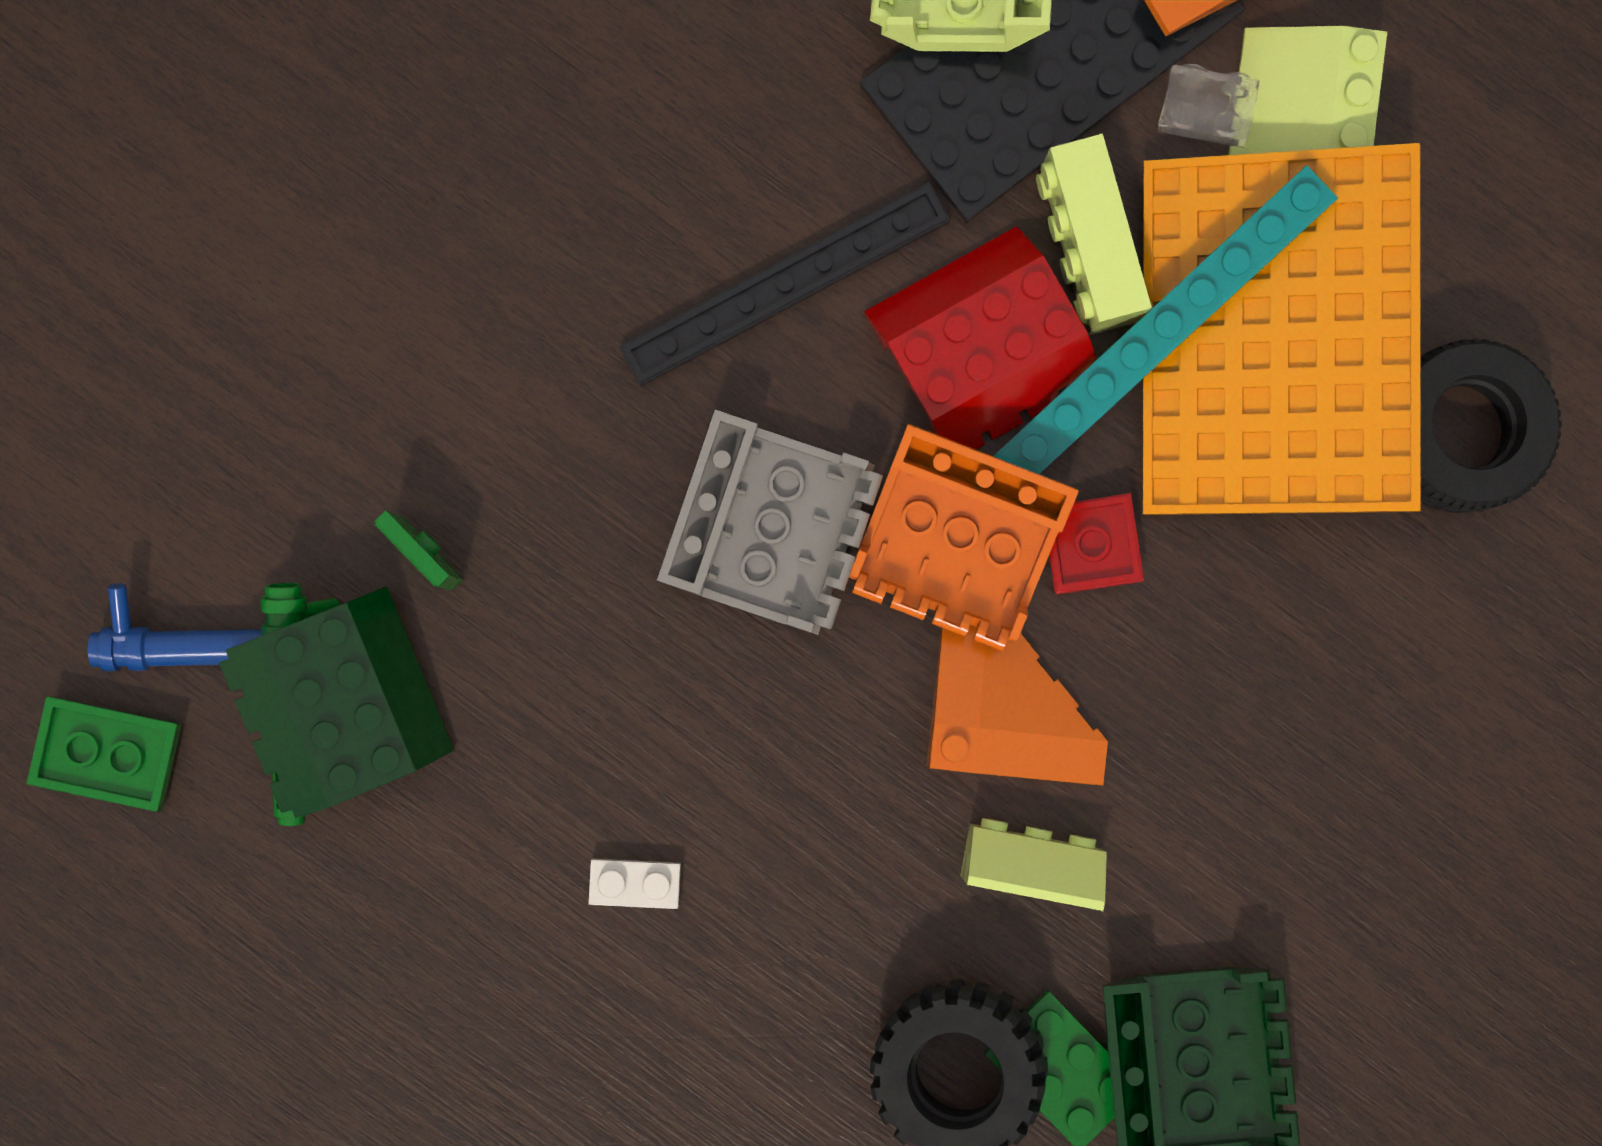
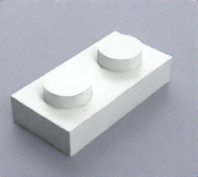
[589,858,681,909]

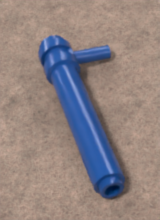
[88,583,262,671]

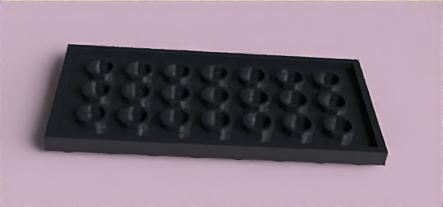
[860,0,1245,224]

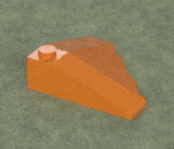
[926,625,1108,786]

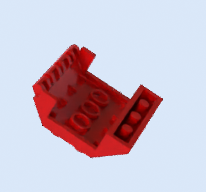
[864,226,1097,450]

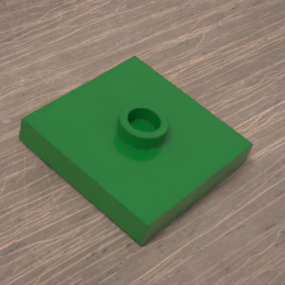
[374,510,464,590]

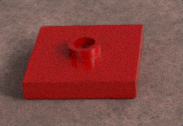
[1049,493,1145,595]

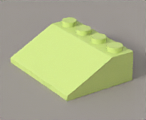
[1228,26,1387,155]

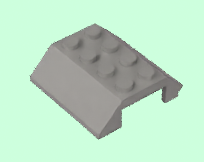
[657,410,883,635]

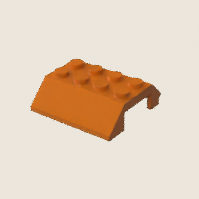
[849,424,1079,651]

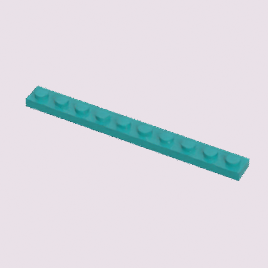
[994,165,1338,474]

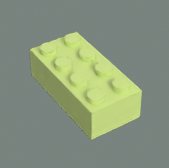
[1036,133,1152,336]

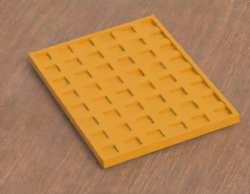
[1143,143,1421,515]

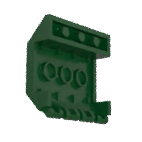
[219,586,454,818]
[1102,967,1300,1146]

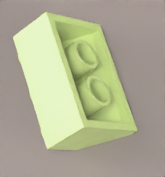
[960,818,1107,911]

